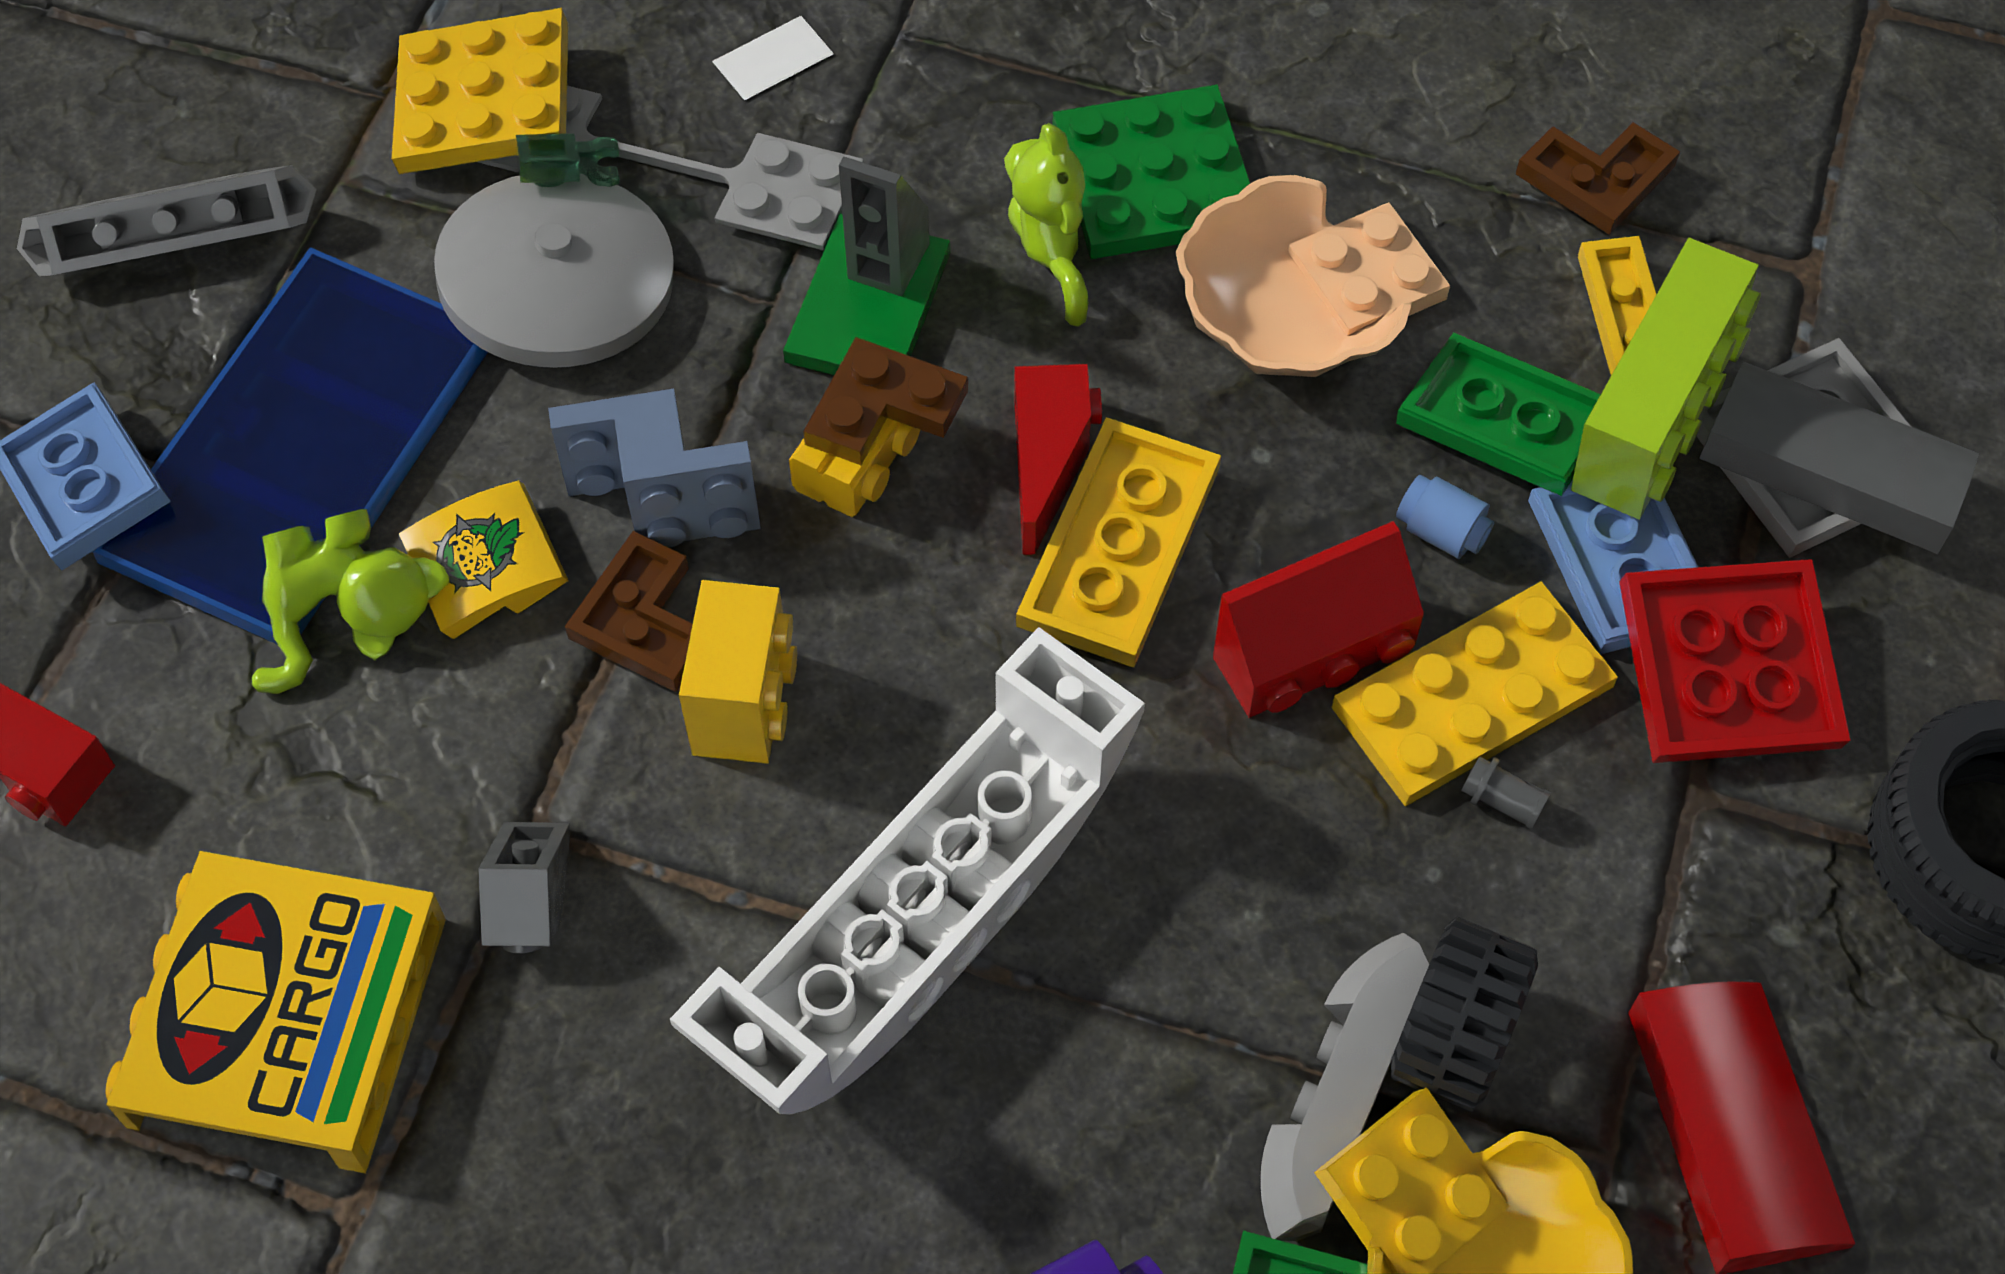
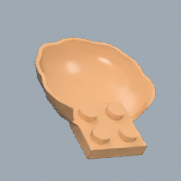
[1176,175,1450,377]

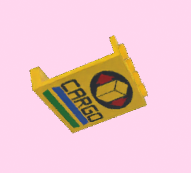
[105,851,446,1173]

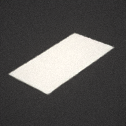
[712,16,834,100]

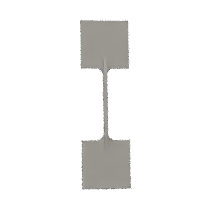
[478,86,864,250]

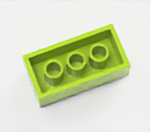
[1571,237,1761,520]

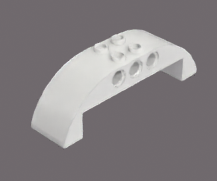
[670,627,1145,1115]

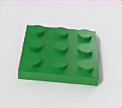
[1052,84,1250,259]

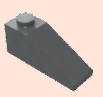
[839,157,930,297]

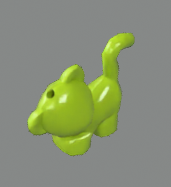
[1004,123,1088,326]
[252,509,449,694]

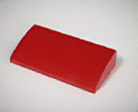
[1628,982,1855,1274]

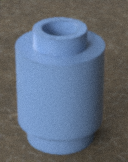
[1396,475,1494,559]

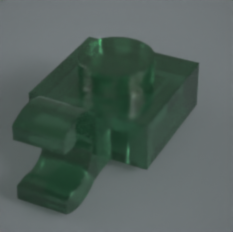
[516,133,619,187]

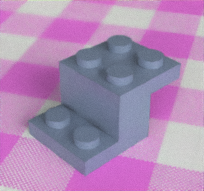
[548,388,761,548]

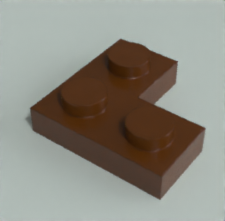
[1516,122,1680,235]
[803,337,968,465]
[565,531,693,692]

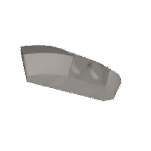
[17,165,317,276]
[1261,933,1429,1241]

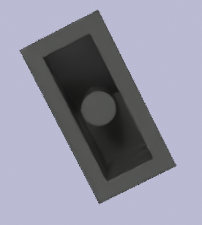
[478,822,570,953]

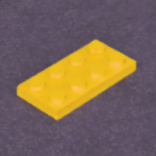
[1016,417,1221,668]
[1331,581,1618,807]

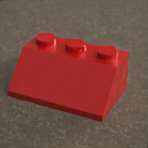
[1213,521,1424,718]

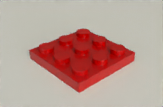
[1619,559,1851,763]

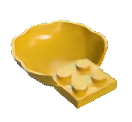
[1314,1088,1633,1274]

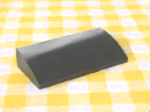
[1699,361,1979,554]

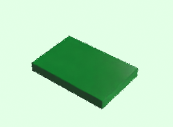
[783,214,951,375]
[1396,332,1601,496]

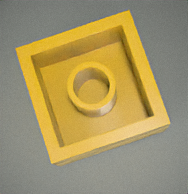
[679,580,797,764]

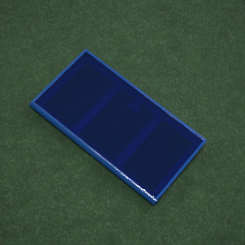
[92,247,488,645]

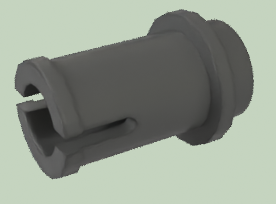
[1461,757,1551,829]

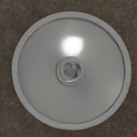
[434,171,674,368]

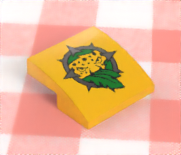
[399,480,569,639]

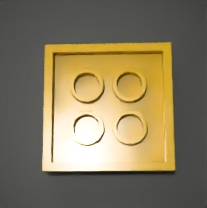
[391,8,568,174]

